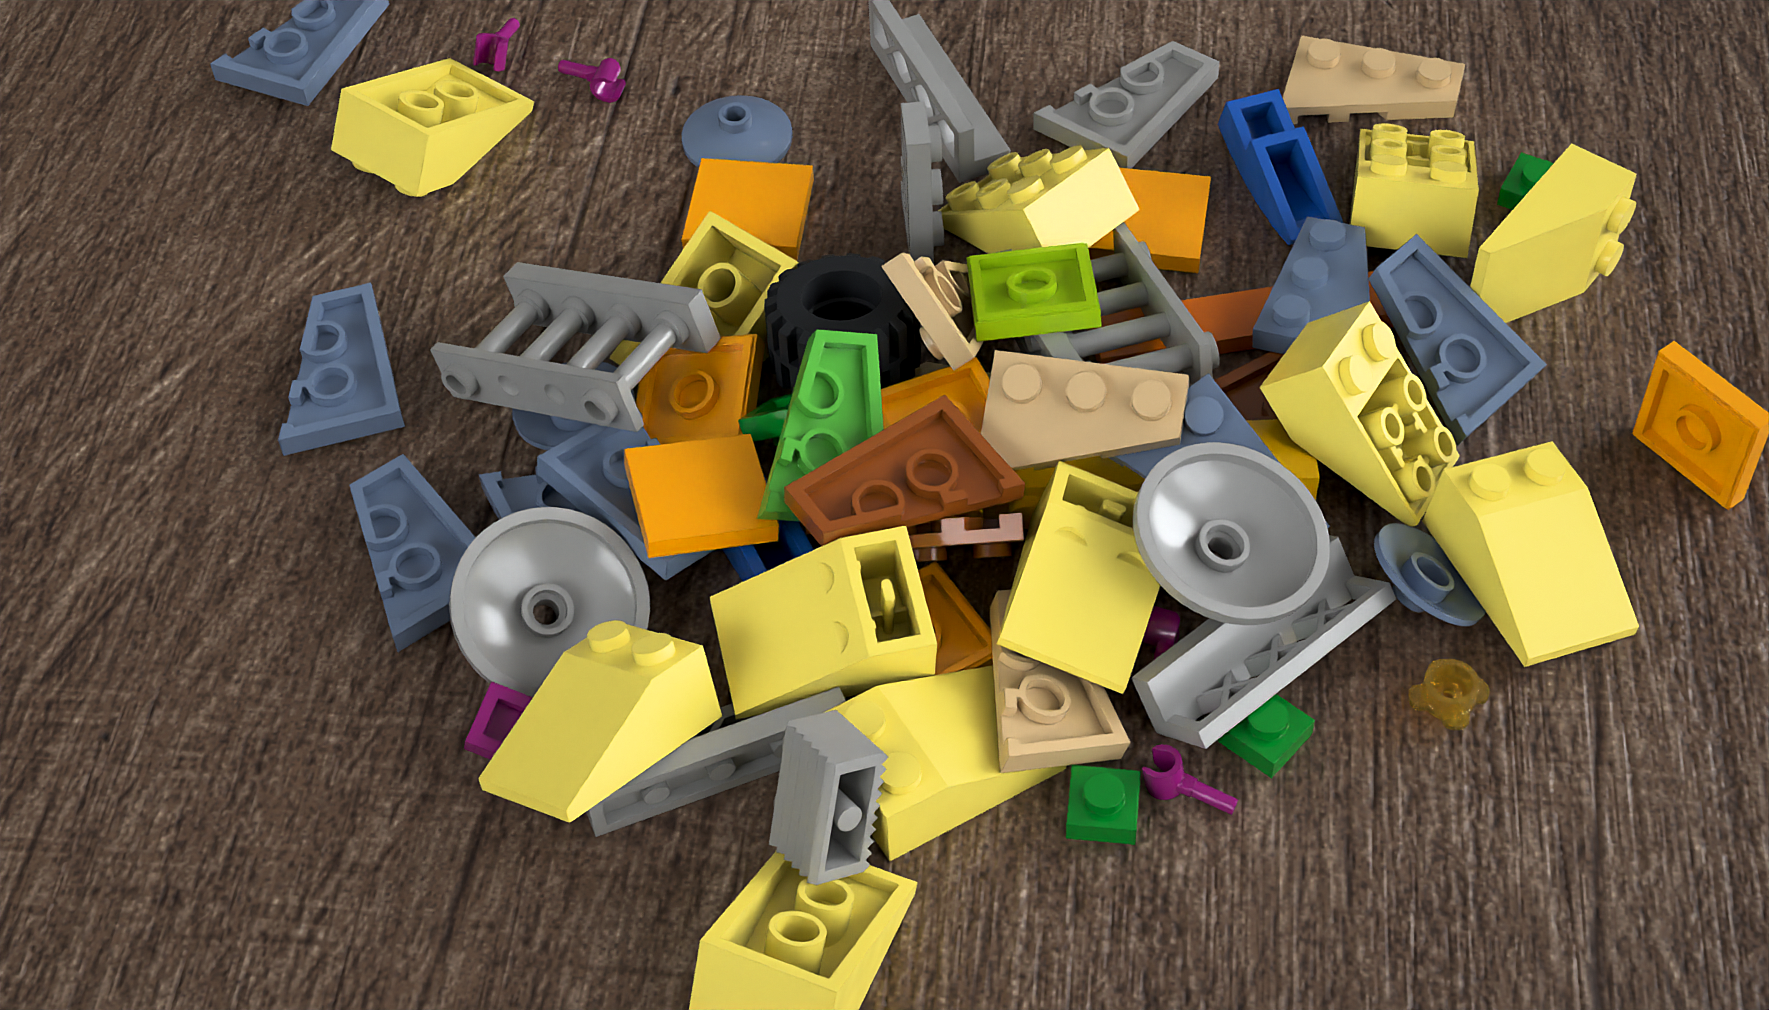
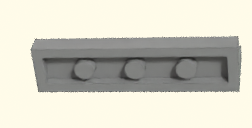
[868,0,1011,183]
[1131,535,1396,749]
[586,687,846,837]

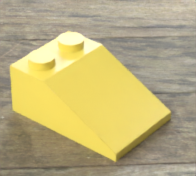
[331,58,534,197]
[1470,143,1637,323]
[610,211,798,365]
[1422,441,1639,667]
[478,620,722,823]
[825,665,1066,862]
[689,852,917,1010]

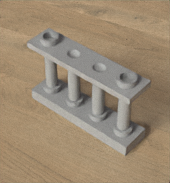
[996,222,1219,385]
[430,262,721,432]

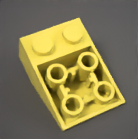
[1349,123,1479,258]
[938,145,1140,254]
[1260,301,1460,527]
[996,461,1160,694]
[710,526,937,719]

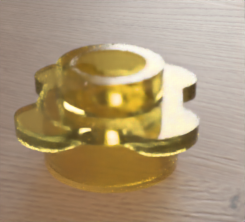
[1408,659,1490,730]

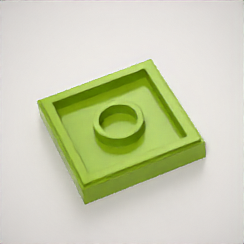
[966,242,1102,342]

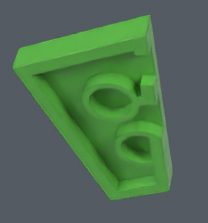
[757,329,884,521]

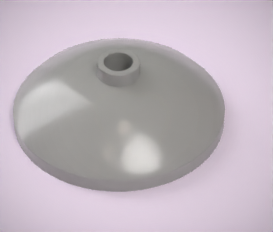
[1133,442,1330,625]
[449,507,650,697]

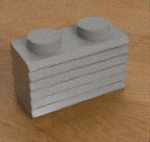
[769,710,888,885]

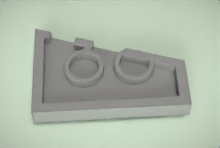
[1033,41,1219,169]
[901,101,944,264]

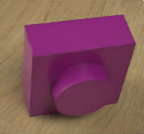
[464,681,533,760]

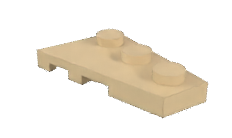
[1283,36,1465,124]
[881,253,984,371]
[981,350,1189,471]
[990,590,1130,773]

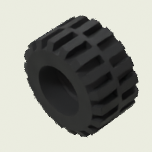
[764,253,921,394]

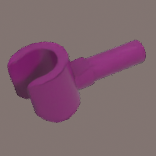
[473,18,520,71]
[558,58,626,103]
[1142,606,1180,660]
[1142,744,1239,815]

